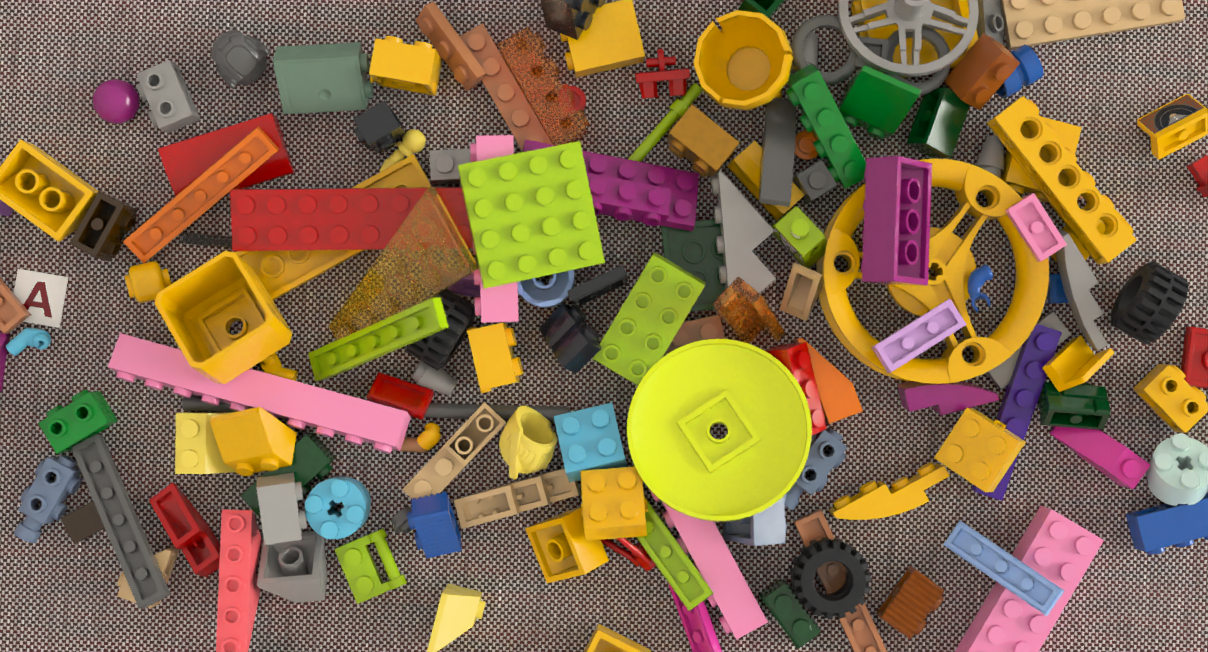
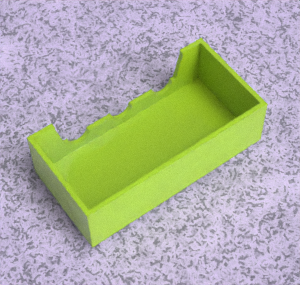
[592,252,706,385]

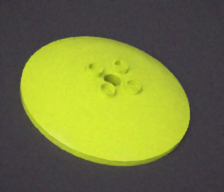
[627,339,812,522]

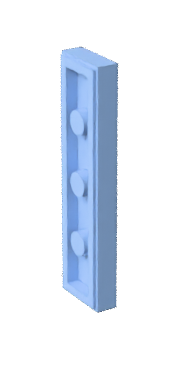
[943,521,1064,616]

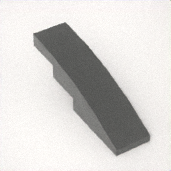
[759,98,796,207]

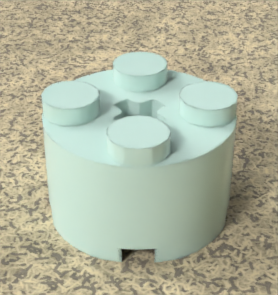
[1146,433,1208,506]

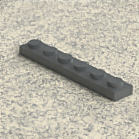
[71,434,171,609]

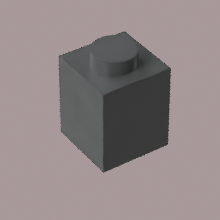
[792,160,837,204]

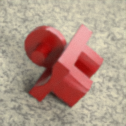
[634,49,690,99]

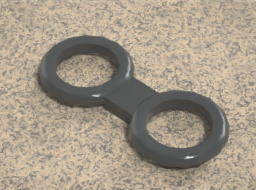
[790,14,951,95]

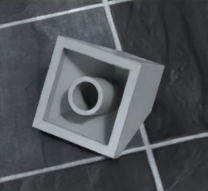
[257,531,327,603]

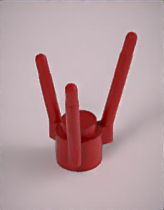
[601,538,656,572]

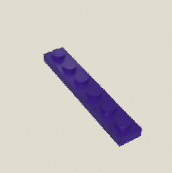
[971,324,1062,501]

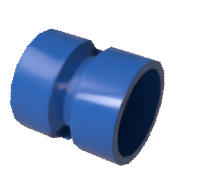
[996,44,1044,99]

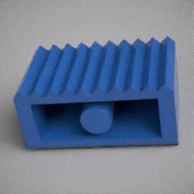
[407,491,462,558]

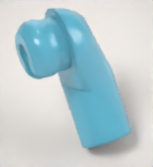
[6,327,51,356]

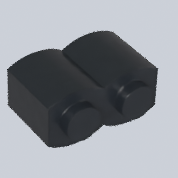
[539,303,601,374]

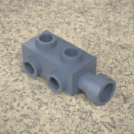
[785,427,848,511]
[13,454,82,543]

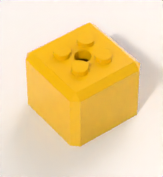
[154,251,292,384]

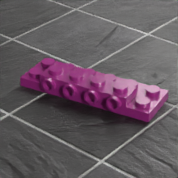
[522,139,699,231]

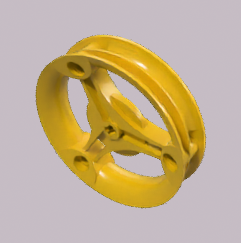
[816,159,1049,384]

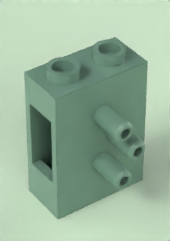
[273,42,374,114]

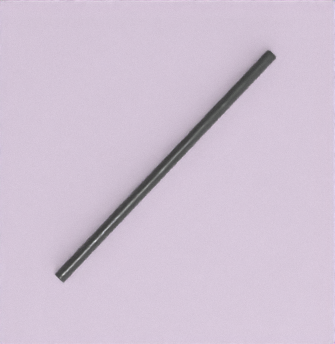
[182,396,569,421]

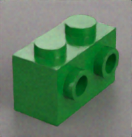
[38,390,118,454]

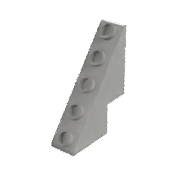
[711,171,776,318]

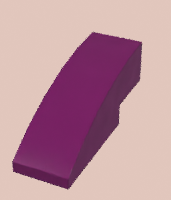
[897,381,999,416]

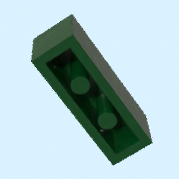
[240,433,336,518]

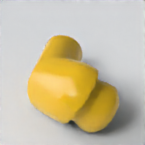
[259,352,298,381]

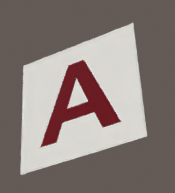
[14,269,68,328]

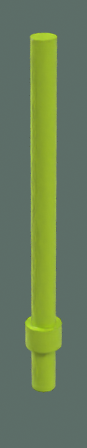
[628,83,702,162]

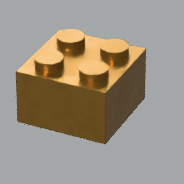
[666,104,740,178]

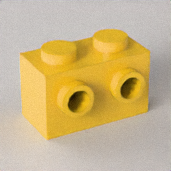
[1133,364,1208,433]

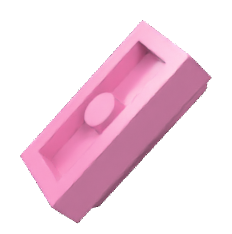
[1005,193,1067,262]

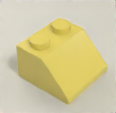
[175,412,235,474]

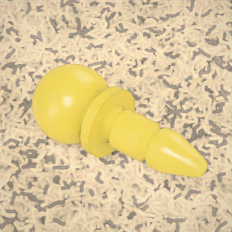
[380,129,426,172]

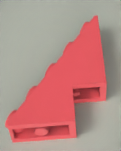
[216,509,262,652]

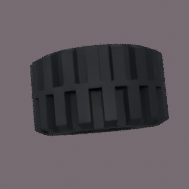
[1110,261,1189,344]
[406,288,476,371]
[790,537,871,619]

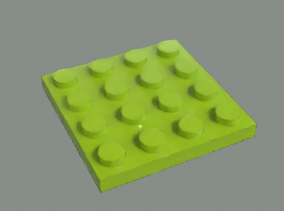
[457,141,605,289]

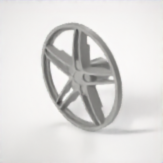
[838,0,979,77]

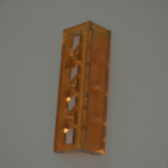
[713,276,786,344]

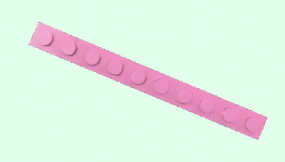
[108,333,411,454]

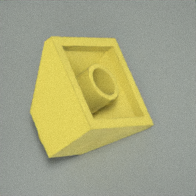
[427,583,486,652]

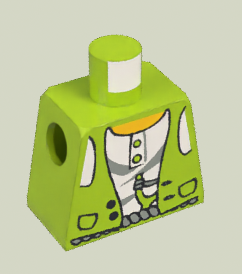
[772,206,827,268]

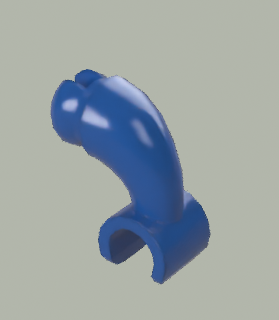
[967,265,993,313]

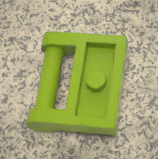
[334,528,407,604]

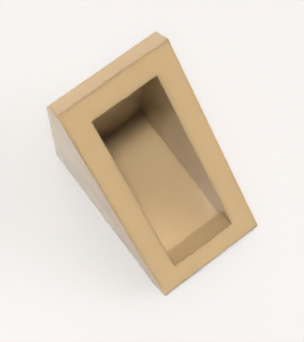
[779,263,824,321]

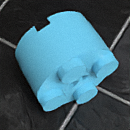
[305,476,371,539]

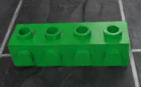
[786,64,866,189]

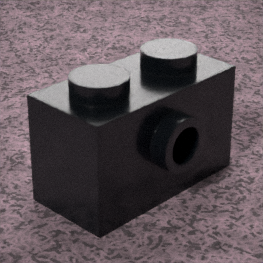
[353,101,406,154]

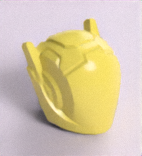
[499,406,557,480]

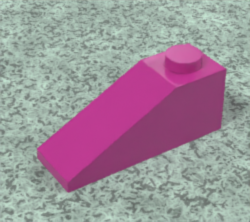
[1049,426,1151,489]

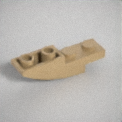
[402,402,506,499]

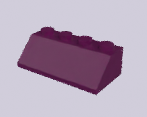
[861,156,932,286]

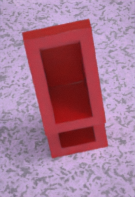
[149,483,220,577]

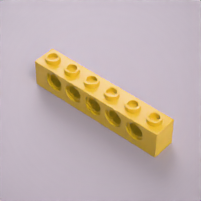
[987,96,1137,265]

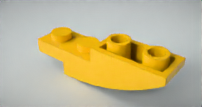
[828,462,950,520]

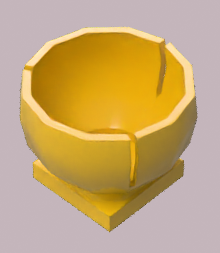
[693,10,793,110]

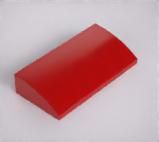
[158,113,294,196]

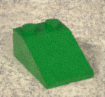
[838,65,921,140]

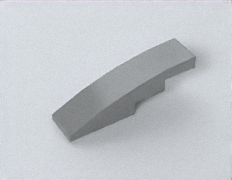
[1056,229,1108,351]

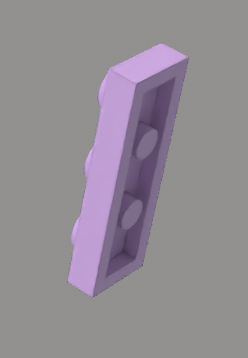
[871,299,967,373]

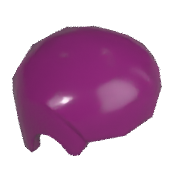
[93,79,140,124]

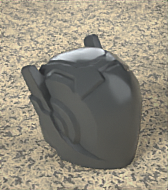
[211,30,270,89]

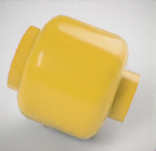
[124,261,171,303]

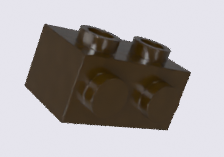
[70,191,138,262]

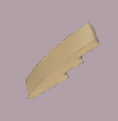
[454,468,581,529]

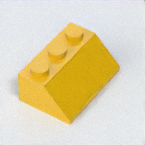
[0,139,98,242]

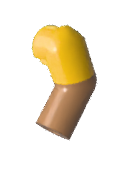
[401,423,441,453]

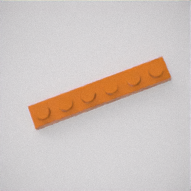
[123,126,279,263]

